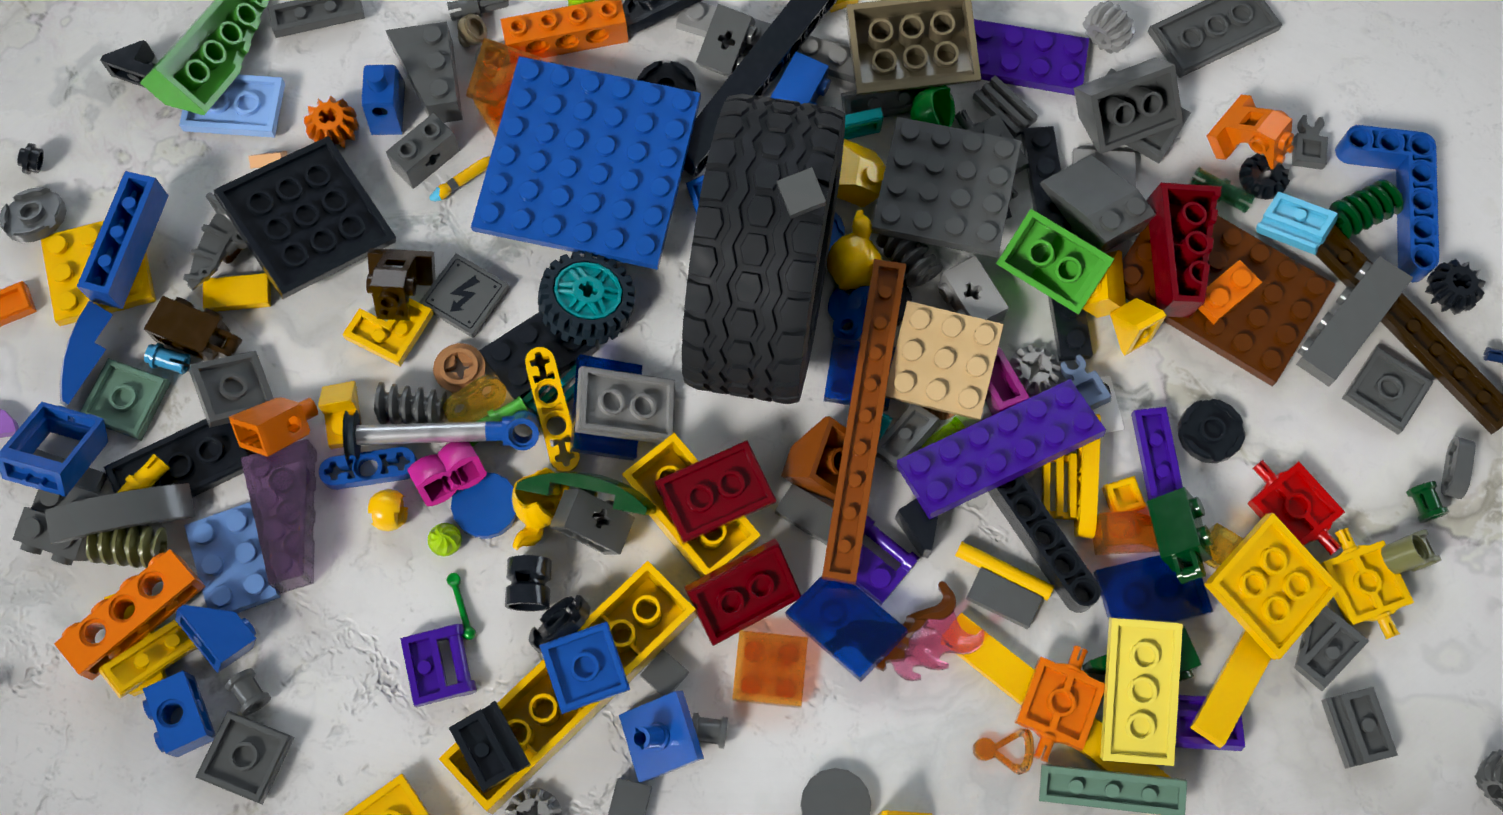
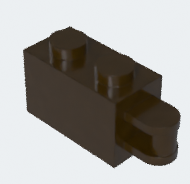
[144,296,243,361]

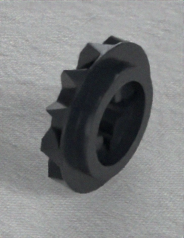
[1239,153,1290,200]

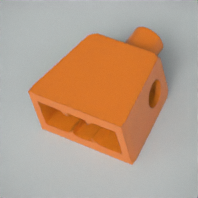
[229,397,318,457]

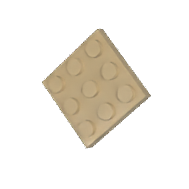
[885,301,1004,421]

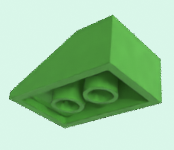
[996,209,1115,315]

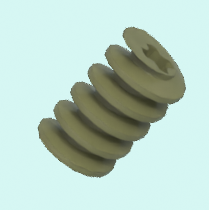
[86,525,168,568]

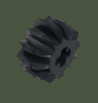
[1425,259,1486,315]

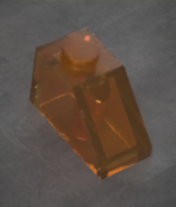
[1093,511,1159,555]

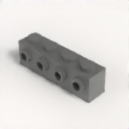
[1296,256,1413,387]

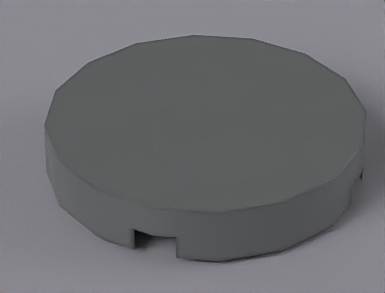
[0,187,67,243]
[800,768,872,815]

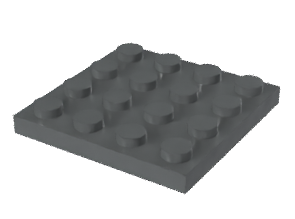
[871,117,1022,258]

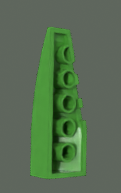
[140,0,269,115]

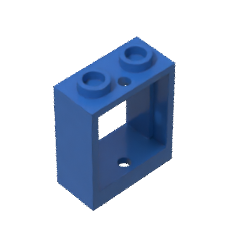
[0,402,109,497]

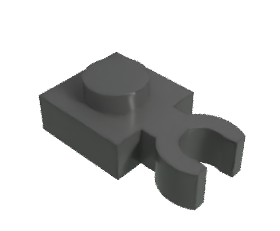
[1292,115,1328,170]

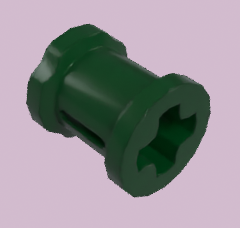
[1406,481,1449,523]

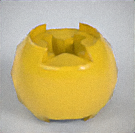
[368,489,408,532]

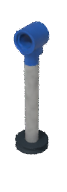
[342,410,541,460]

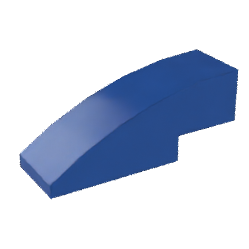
[60,300,113,407]

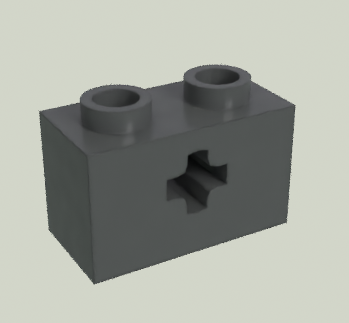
[696,4,757,77]
[386,113,460,189]
[549,488,635,555]

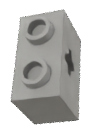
[938,256,1009,323]

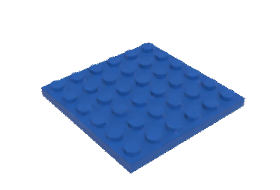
[471,56,701,270]

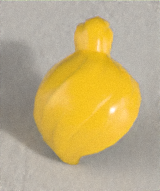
[827,210,882,290]
[512,467,570,550]

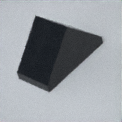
[895,499,938,558]

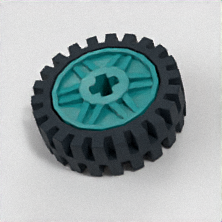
[538,251,635,346]

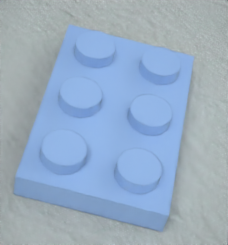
[179,74,285,138]

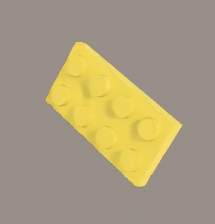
[1100,617,1183,766]

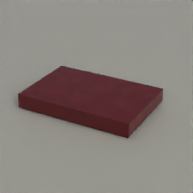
[654,440,777,545]
[684,538,802,646]

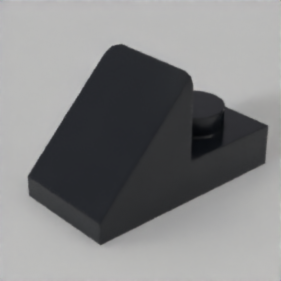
[100,40,156,88]

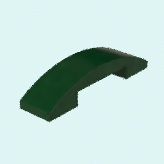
[516,472,656,515]

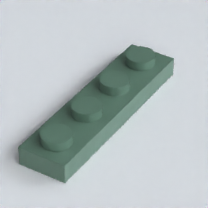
[1039,763,1187,815]

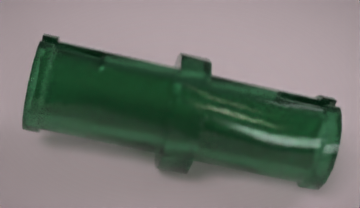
[1189,167,1255,213]

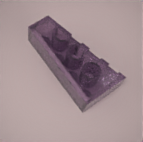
[241,439,317,594]

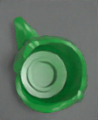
[910,85,955,127]

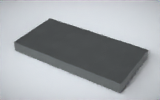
[1148,0,1282,78]

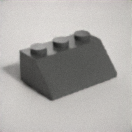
[1074,58,1183,154]

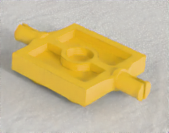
[1320,528,1414,639]

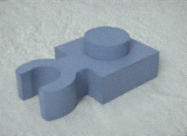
[1061,355,1111,410]

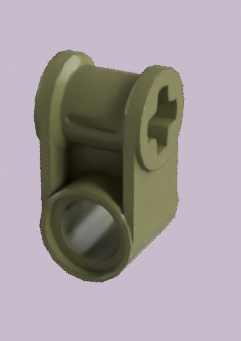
[1381,529,1442,574]

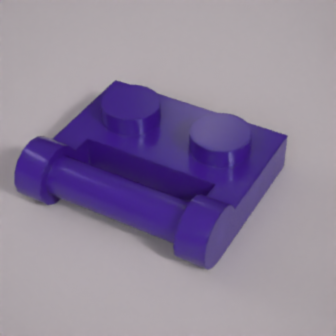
[856,515,920,605]
[400,624,477,708]

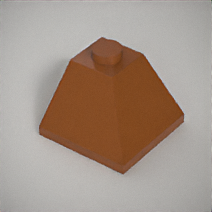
[781,416,846,501]

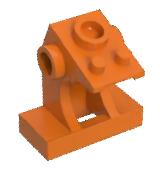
[1206,94,1294,169]

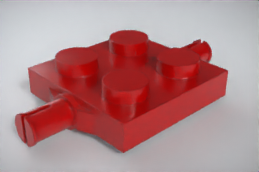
[1247,460,1345,556]

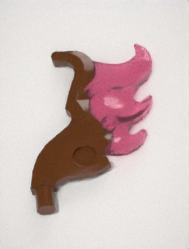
[824,581,985,681]

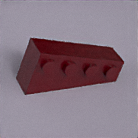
[1146,182,1222,318]

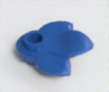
[828,285,870,344]

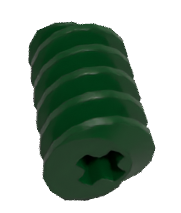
[1329,180,1404,239]

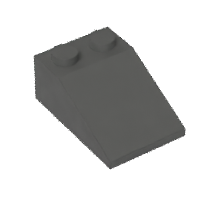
[1040,155,1156,253]

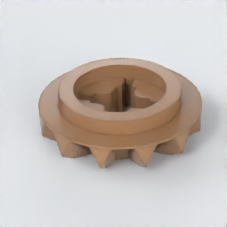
[433,343,486,394]

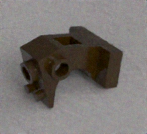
[366,248,436,321]

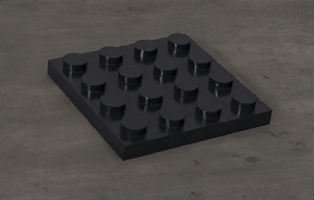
[214,136,396,299]

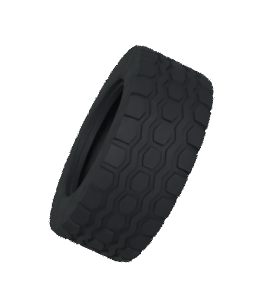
[681,93,845,404]

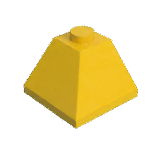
[837,139,886,207]

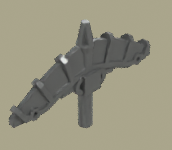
[183,192,248,291]

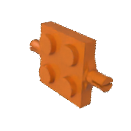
[1014,646,1105,762]

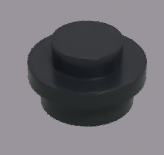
[17,143,44,175]

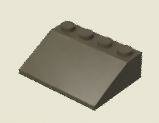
[846,0,981,96]

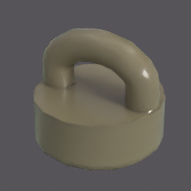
[457,13,487,48]

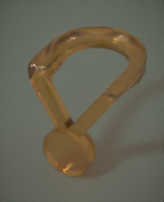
[972,729,1034,775]

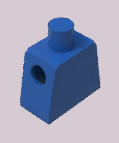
[362,65,405,135]

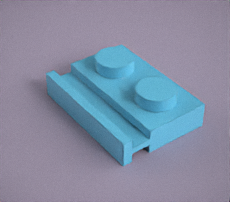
[1256,191,1338,255]

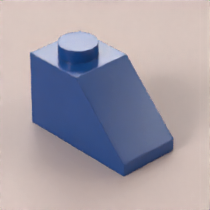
[175,605,257,673]

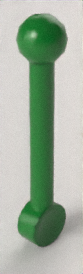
[446,573,476,640]

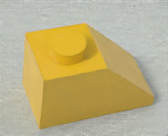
[1083,250,1126,318]

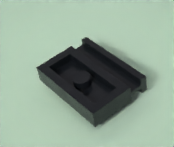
[449,701,531,793]

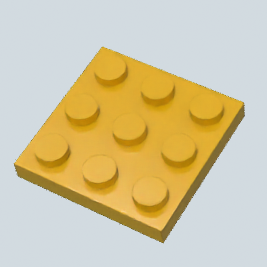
[41,221,156,326]
[1204,513,1341,660]

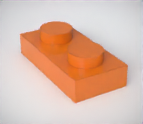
[1198,260,1262,325]

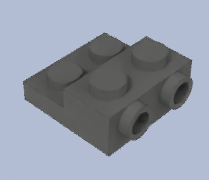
[12,485,104,565]

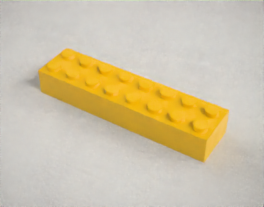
[439,561,697,815]

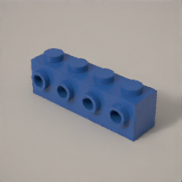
[77,171,169,309]

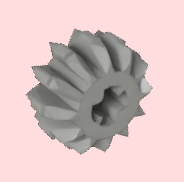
[1083,1,1136,54]

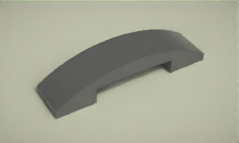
[45,483,196,545]

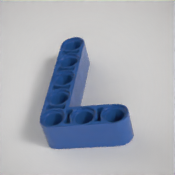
[1335,125,1439,283]

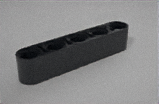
[988,475,1101,613]

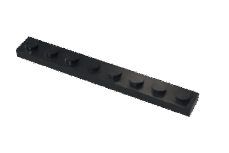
[1021,126,1093,361]

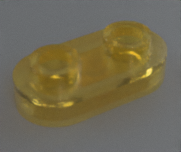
[443,375,506,422]

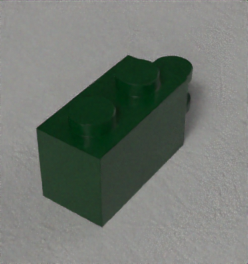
[1147,487,1213,584]

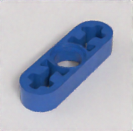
[318,447,417,490]

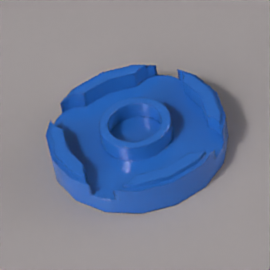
[451,472,516,539]

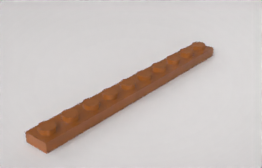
[822,259,906,585]

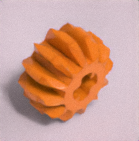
[304,96,359,148]

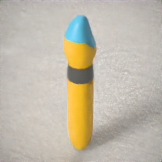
[429,156,491,202]

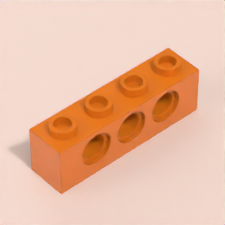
[500,0,628,64]
[54,549,206,681]

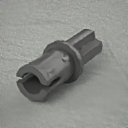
[447,0,509,21]

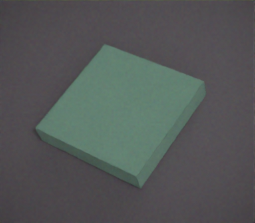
[80,358,171,441]

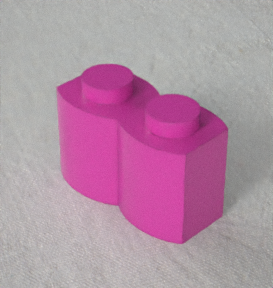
[407,442,487,506]

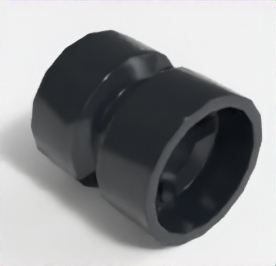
[505,555,552,612]

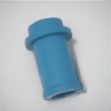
[144,343,191,375]

